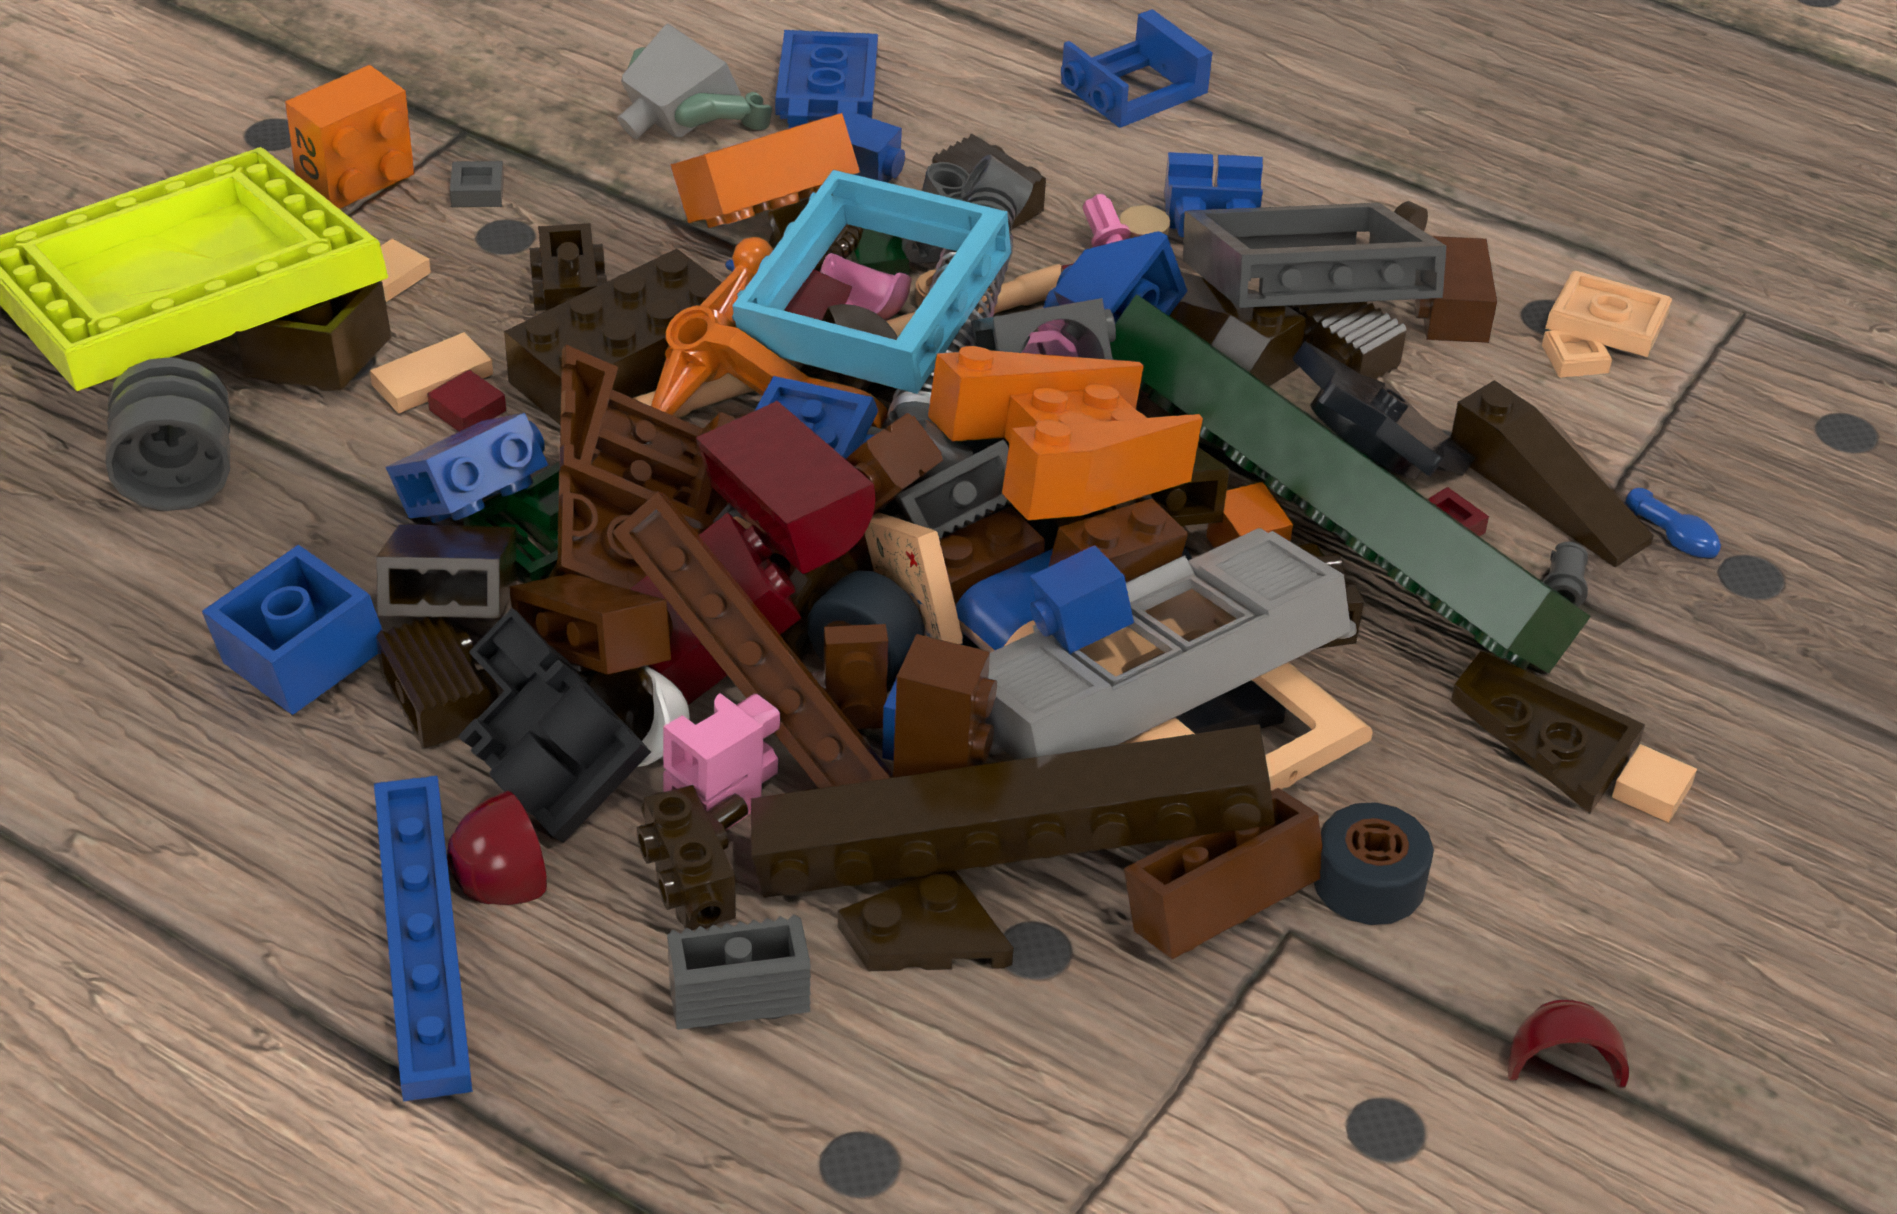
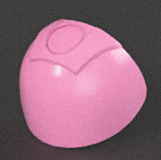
[820,253,912,321]

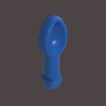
[1625,488,1721,558]

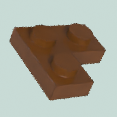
[772,624,888,734]

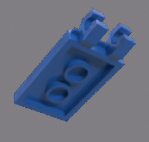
[775,30,878,128]

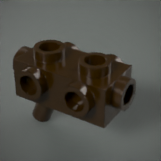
[529,223,607,311]
[637,785,748,931]

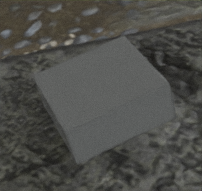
[450,161,504,207]

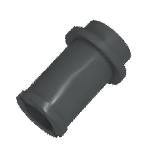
[1543,542,1588,607]

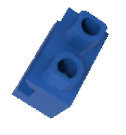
[1164,152,1263,237]

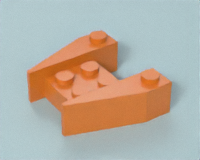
[928,346,1203,520]

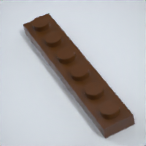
[612,492,893,788]

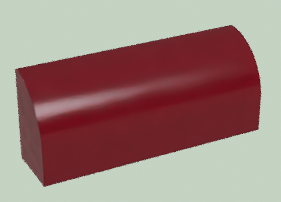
[696,401,875,574]

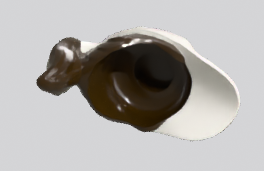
[570,663,690,767]

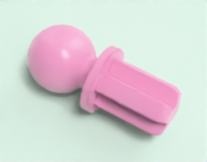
[1083,194,1131,247]

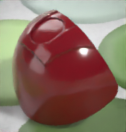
[447,791,547,905]
[1508,1000,1629,1088]

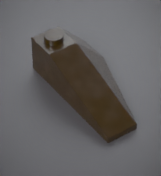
[1169,272,1306,386]
[1451,380,1654,568]

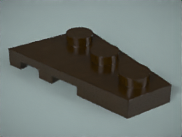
[1451,651,1645,814]

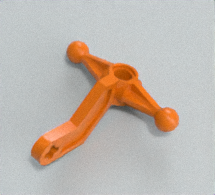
[651,237,888,429]

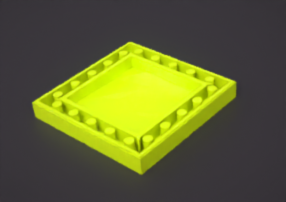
[0,147,388,391]

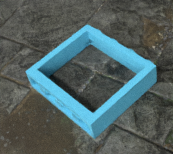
[732,170,1011,394]

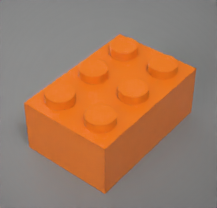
[670,113,860,228]

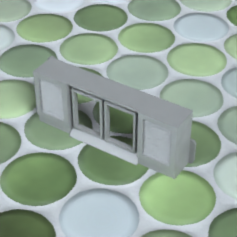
[986,528,1357,760]

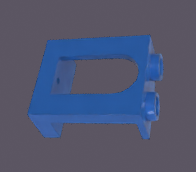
[1061,9,1213,128]

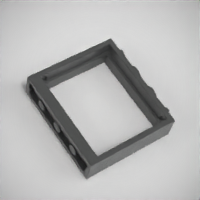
[1183,202,1446,308]

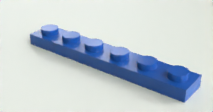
[374,776,473,1102]

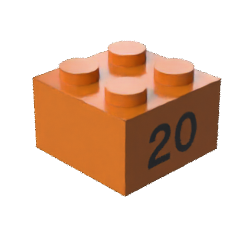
[285,65,414,209]

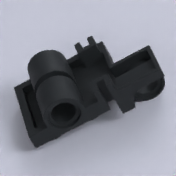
[458,608,651,843]

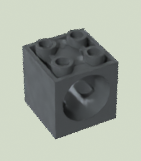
[971,298,1116,360]

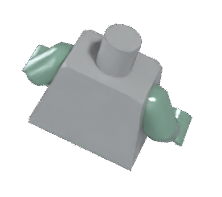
[617,23,772,139]

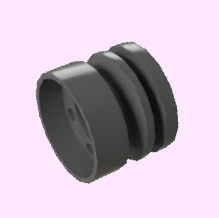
[105,357,230,511]

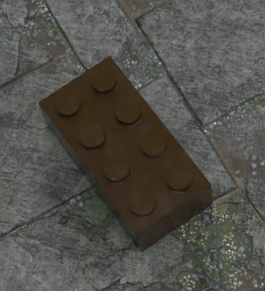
[504,248,722,425]

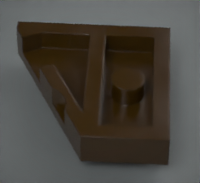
[838,871,1014,972]

